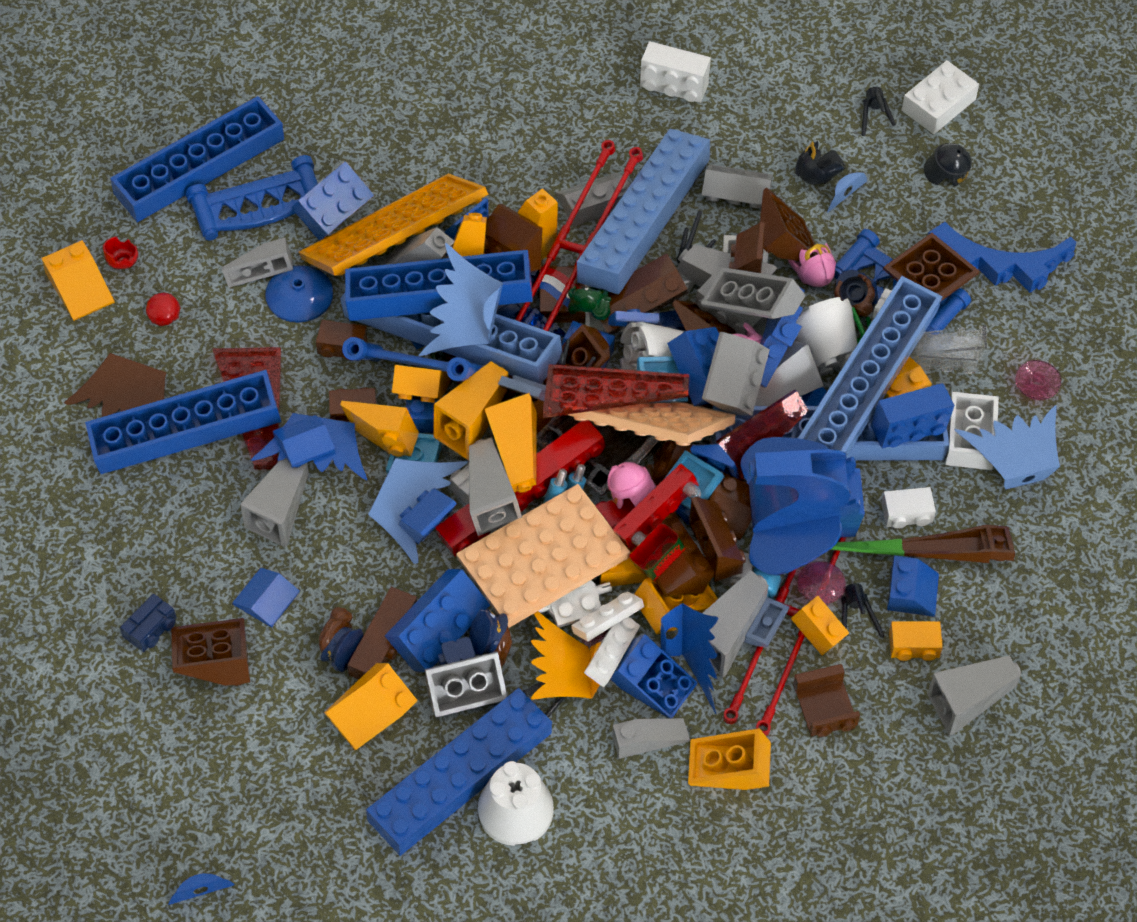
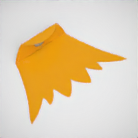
[531,611,602,700]

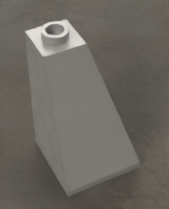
[382,227,455,265]
[677,244,777,288]
[755,341,824,406]
[469,438,522,536]
[240,458,309,547]
[703,570,769,677]
[927,655,1021,736]

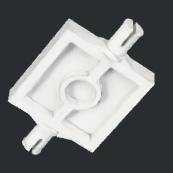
[539,580,612,628]

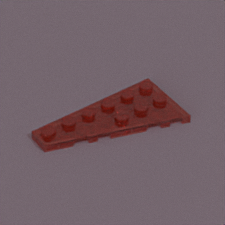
[212,347,282,470]
[543,364,689,418]

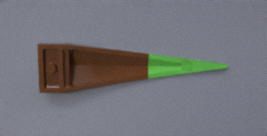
[830,525,1015,563]

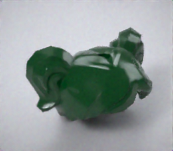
[567,286,612,320]

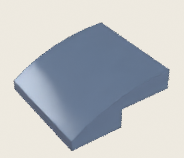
[498,375,562,402]
[744,597,789,647]

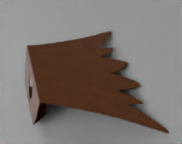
[64,353,166,417]

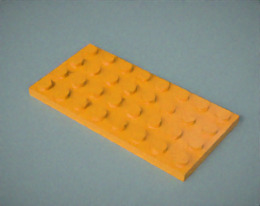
[299,173,488,276]

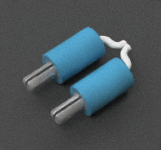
[543,464,586,504]

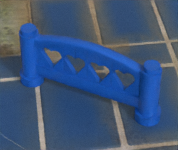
[185,155,318,241]
[834,229,971,340]
[342,337,484,381]

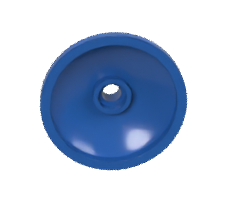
[265,266,333,322]

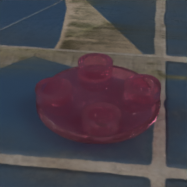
[797,561,846,606]

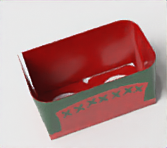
[628,524,685,582]

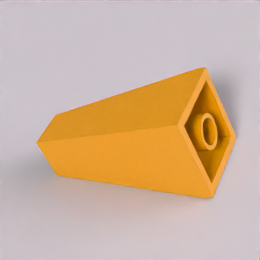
[517,189,558,261]
[446,213,487,258]
[434,361,508,460]
[485,393,537,493]

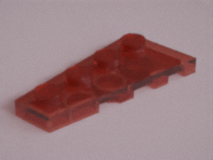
[716,389,809,481]

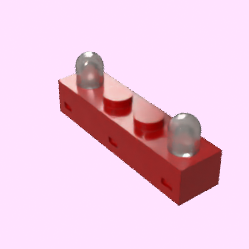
[613,463,702,551]

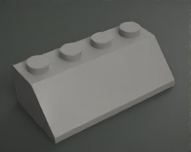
[701,267,805,319]

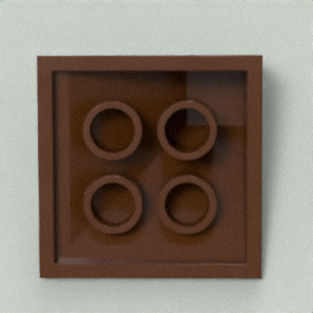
[760,187,818,262]
[883,233,980,301]
[673,300,736,335]
[171,618,250,686]

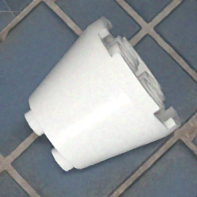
[794,297,858,376]
[620,322,685,391]
[478,761,554,846]

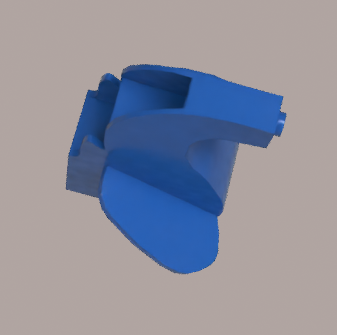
[741,437,865,576]

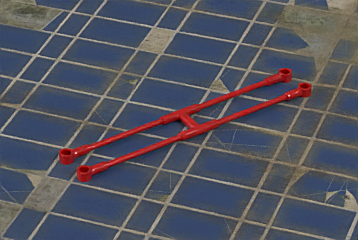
[515,140,643,331]
[723,537,846,736]

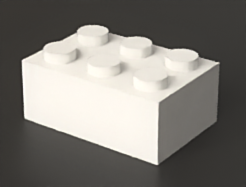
[640,41,711,103]
[902,60,979,134]
[945,392,999,470]

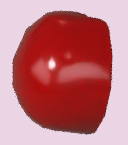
[103,236,139,269]
[146,292,181,326]

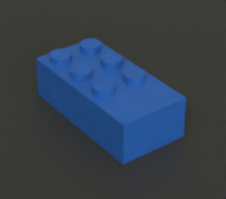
[385,569,490,672]

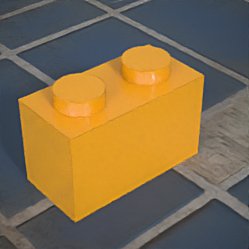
[791,596,849,656]
[889,621,943,661]

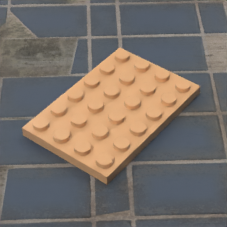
[565,387,736,446]
[456,484,630,628]

